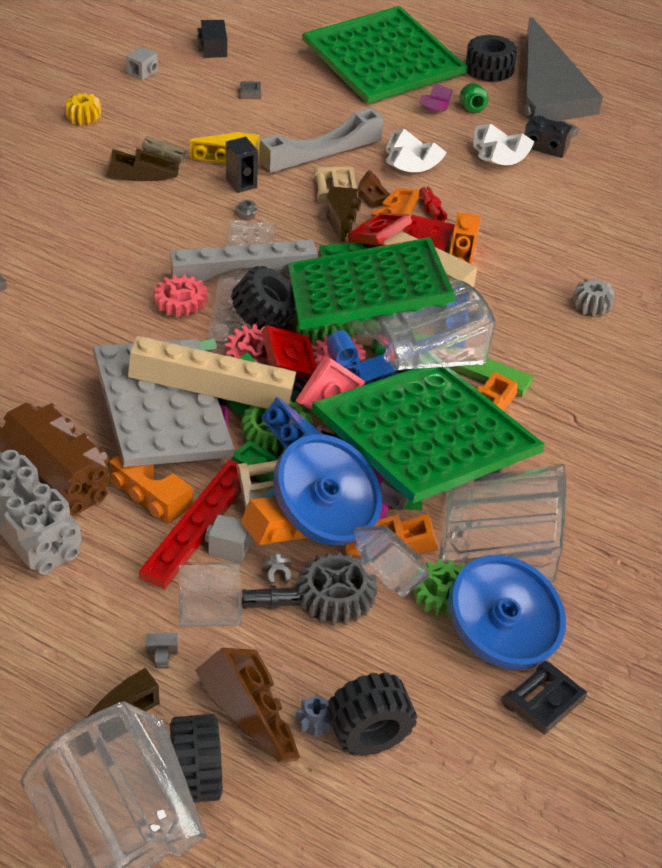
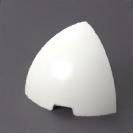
[473,124,534,165]
[386,129,447,172]

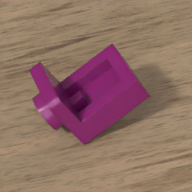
[419,84,453,112]

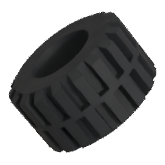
[465,35,518,82]
[231,266,297,330]
[327,672,417,756]
[170,714,223,804]

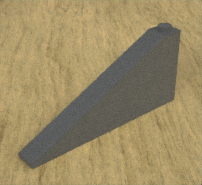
[523,17,603,121]

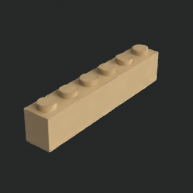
[128,336,296,409]

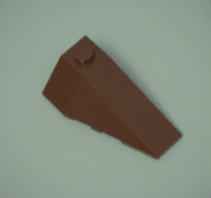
[195,648,300,762]

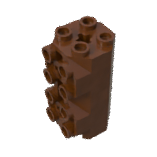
[0,402,110,516]

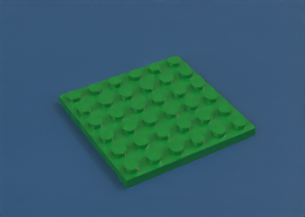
[302,6,467,104]
[288,237,456,331]
[312,360,545,503]

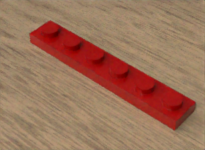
[139,460,253,590]

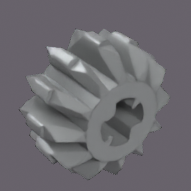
[573,278,615,317]

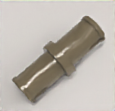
[142,136,187,163]

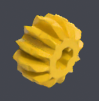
[65,93,101,126]

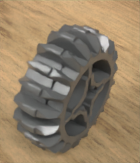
[296,551,377,626]

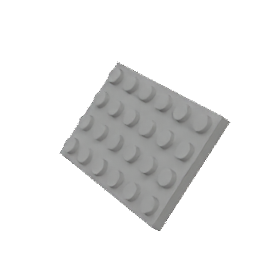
[93,339,234,467]

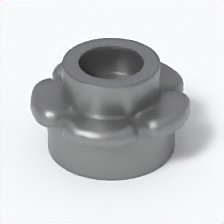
[235,200,258,220]

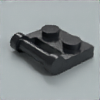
[501,661,587,735]

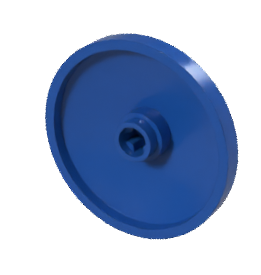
[273,434,382,546]
[448,555,566,670]

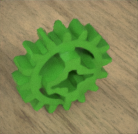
[412,559,465,618]

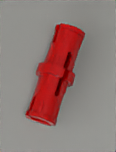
[419,186,447,222]

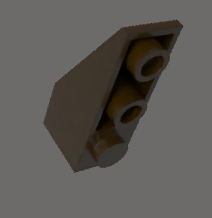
[326,186,361,242]

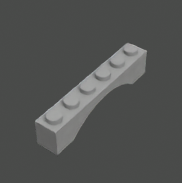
[259,108,383,173]
[170,239,318,283]

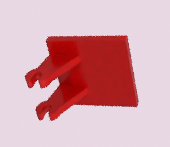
[404,215,455,252]

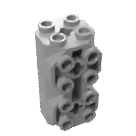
[0,450,82,575]

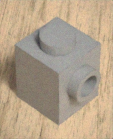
[126,46,158,81]
[205,515,251,563]

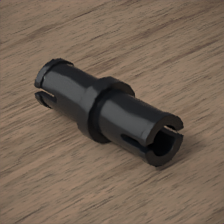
[242,585,304,610]

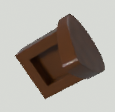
[358,170,390,209]

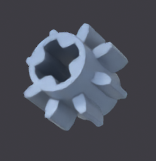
[296,695,331,737]

